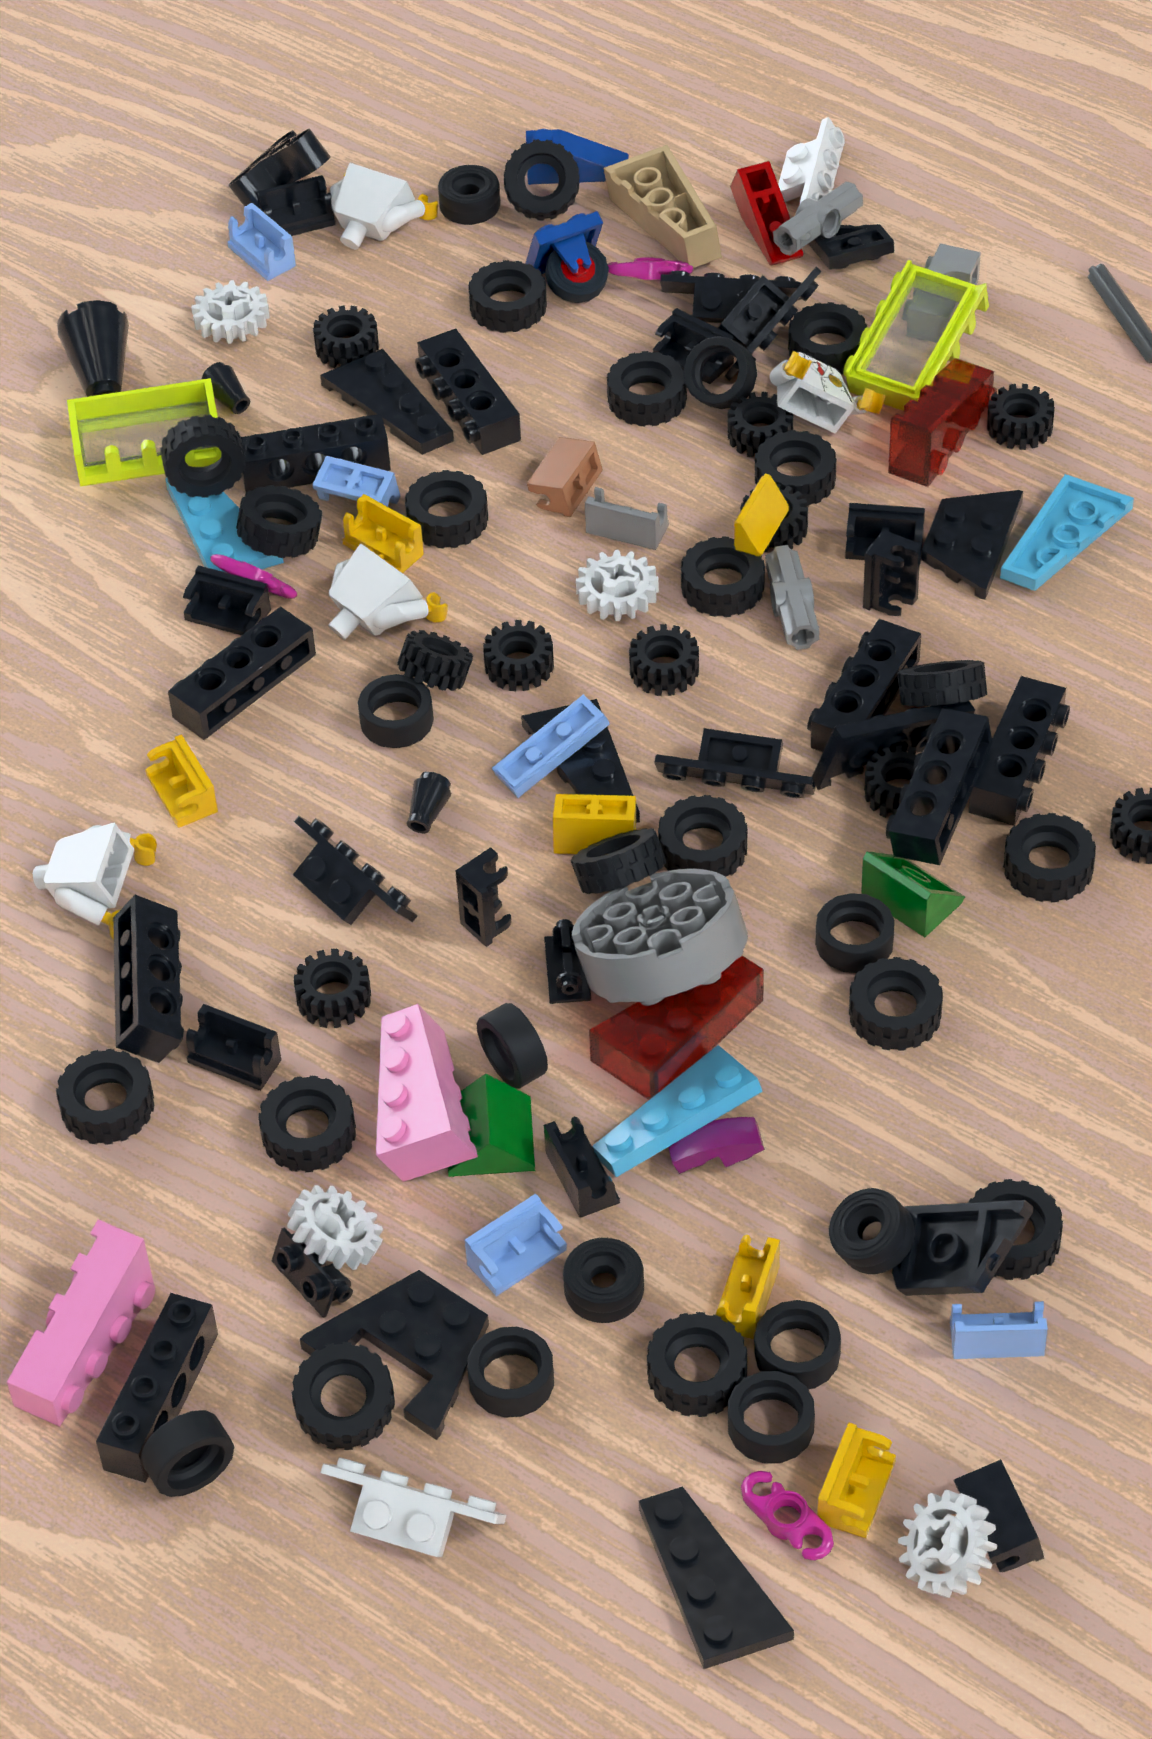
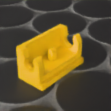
[342,494,424,573]
[145,734,218,828]
[553,794,636,854]
[715,1235,780,1339]
[817,1422,896,1538]

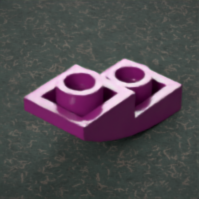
[668,1117,765,1174]

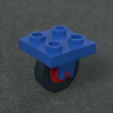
[525,211,609,303]

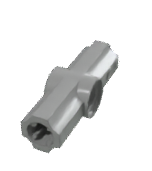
[773,182,863,256]
[765,545,819,650]

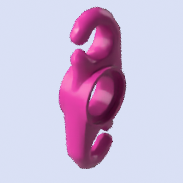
[608,257,693,280]
[210,554,297,599]
[741,1471,834,1561]

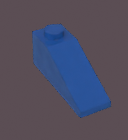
[526,129,629,185]

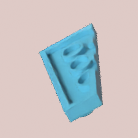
[1000,474,1134,591]
[165,478,284,573]
[592,1045,763,1177]

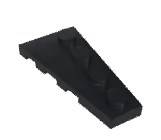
[320,349,454,455]
[521,699,640,823]
[639,1486,794,1669]

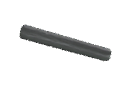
[1088,264,1152,363]

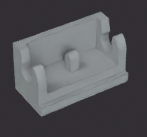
[585,487,669,550]

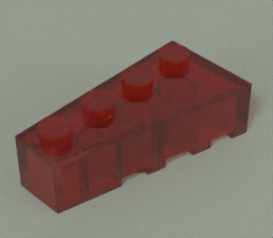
[888,358,997,487]
[589,956,764,1100]

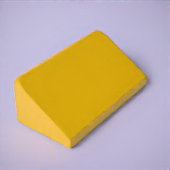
[734,473,789,556]

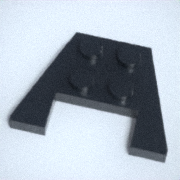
[300,1270,489,1440]

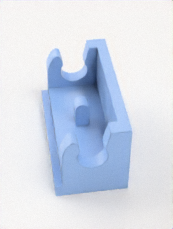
[227,203,296,281]
[312,456,400,507]
[465,1193,567,1296]
[950,1301,1048,1359]

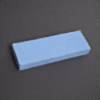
[492,694,610,798]

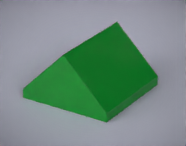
[861,851,965,938]
[448,1073,535,1177]

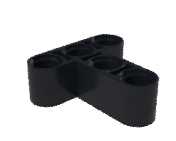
[229,128,330,208]

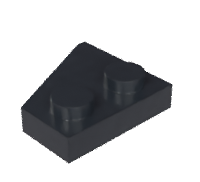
[808,224,894,270]

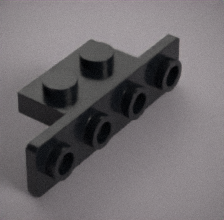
[718,267,821,381]
[660,271,802,323]
[654,728,816,798]
[293,816,418,925]

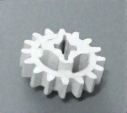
[192,280,270,344]
[576,550,659,621]
[287,1185,383,1270]
[898,1490,997,1598]

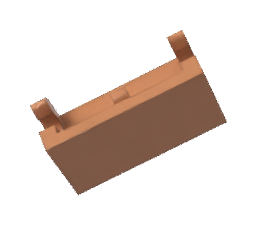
[527,437,603,517]

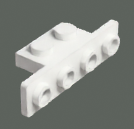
[778,117,845,203]
[320,1457,507,1557]

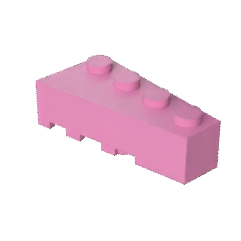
[376,1004,478,1182]
[7,1219,155,1427]

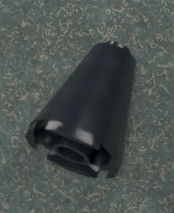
[57,300,129,397]

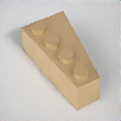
[603,145,722,268]

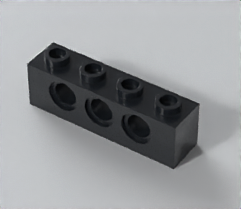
[415,329,521,455]
[241,414,391,492]
[168,606,316,740]
[807,619,921,752]
[969,676,1070,826]
[886,708,993,865]
[113,894,184,1063]
[96,1293,218,1483]

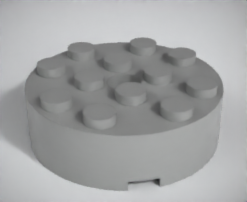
[572,869,748,1006]

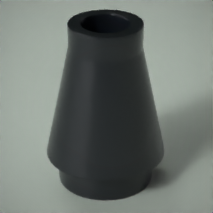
[202,362,251,414]
[407,772,451,834]

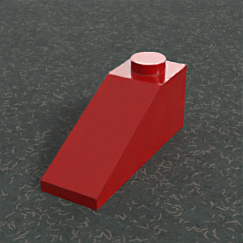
[730,161,804,266]

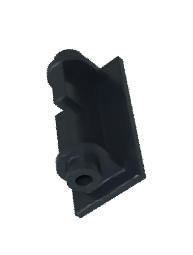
[544,919,591,1004]
[271,1227,353,1318]

